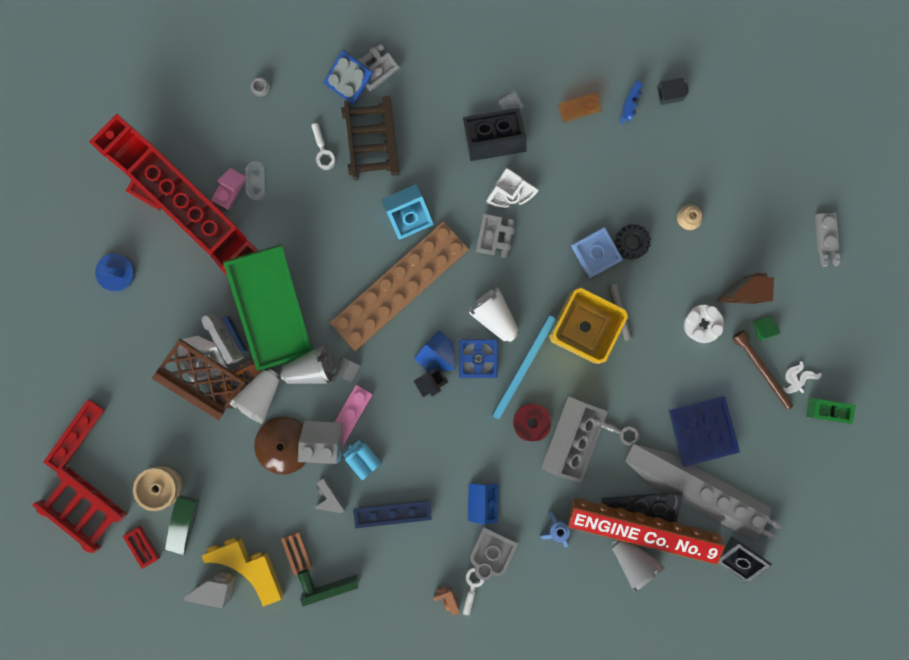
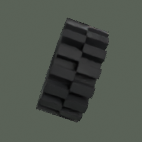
[614,224,651,260]

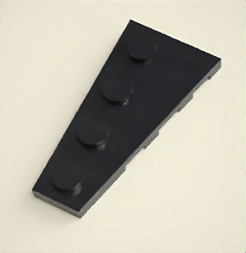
[601,492,683,523]

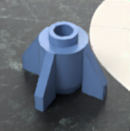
[540,511,571,548]

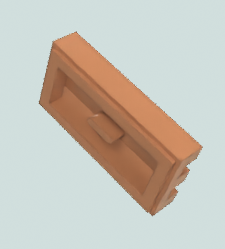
[281,532,313,575]

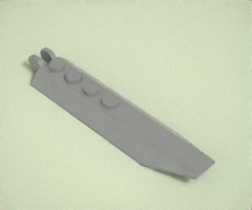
[624,444,782,541]

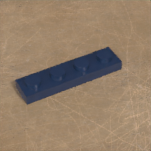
[353,500,432,528]

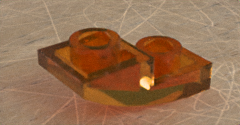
[558,92,602,123]

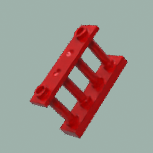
[32,467,127,554]

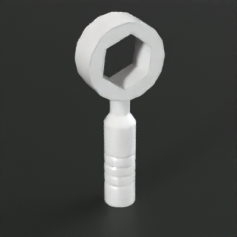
[311,123,336,170]
[463,567,484,615]

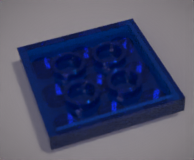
[668,396,740,467]

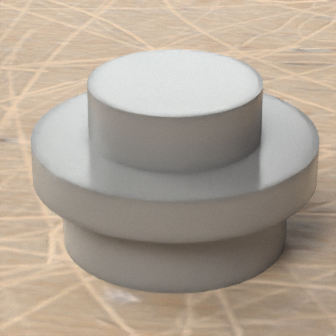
[251,77,270,97]

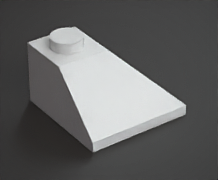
[178,336,228,382]

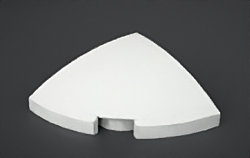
[486,167,539,208]

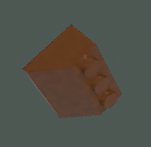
[718,273,774,304]

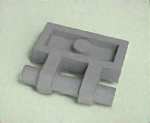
[357,44,400,92]
[476,214,515,258]

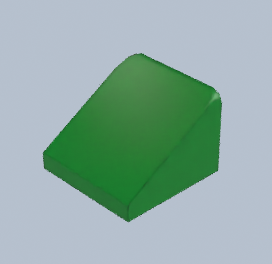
[753,316,781,340]

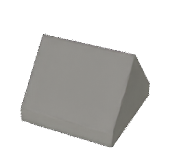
[336,357,361,382]

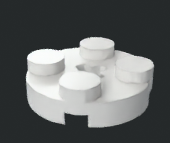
[684,305,724,343]

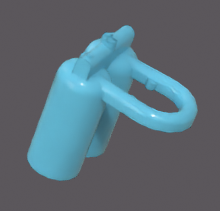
[342,440,382,480]

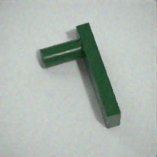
[297,569,359,606]

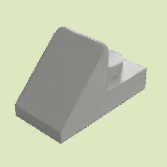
[314,476,346,513]

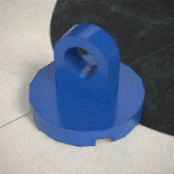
[95,254,135,292]

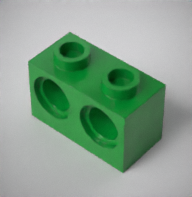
[806,398,856,424]

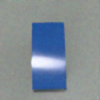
[620,80,643,124]

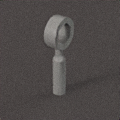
[595,417,639,446]

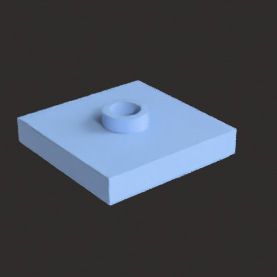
[571,227,623,279]

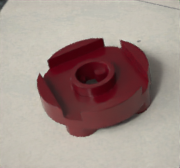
[513,403,551,442]

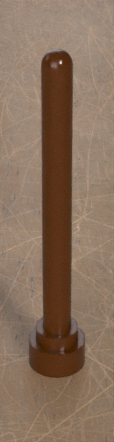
[732,330,793,409]

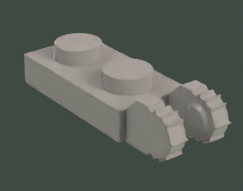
[815,212,840,267]
[201,313,244,364]

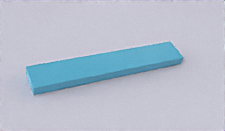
[492,315,556,419]

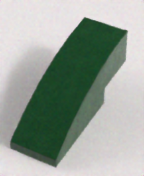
[165,495,199,555]

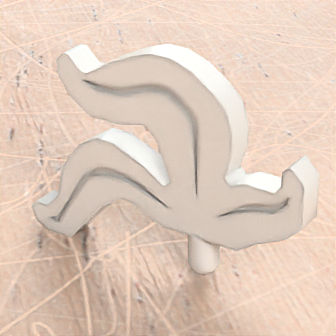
[782,361,821,394]

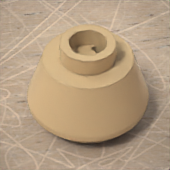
[677,204,703,230]

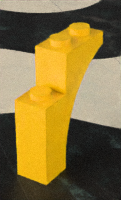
[202,537,284,607]

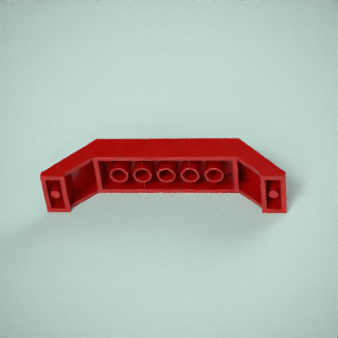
[89,113,259,275]

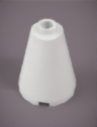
[468,288,519,342]
[229,369,280,424]

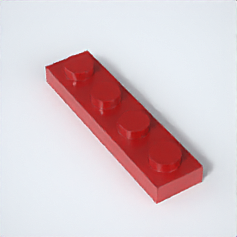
[43,399,106,473]

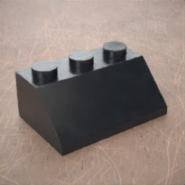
[463,108,527,161]

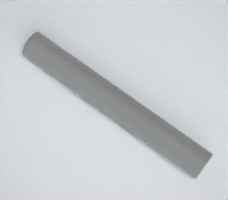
[609,284,632,341]

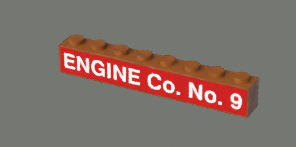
[567,498,725,565]

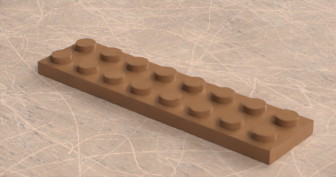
[330,221,469,351]

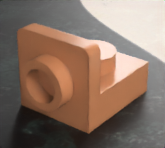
[433,586,460,616]

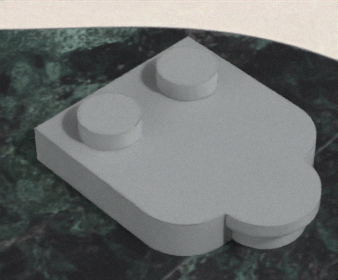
[470,527,518,580]

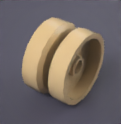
[133,465,183,511]

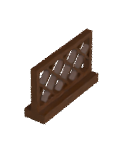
[152,338,246,421]

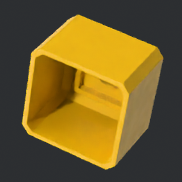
[549,288,628,364]

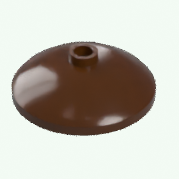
[254,417,306,475]

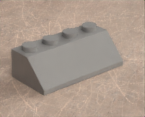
[541,396,608,483]

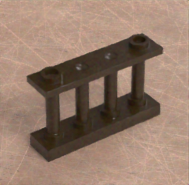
[341,96,399,180]

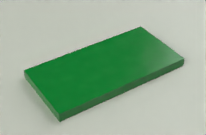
[223,244,312,371]

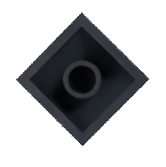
[718,537,772,583]

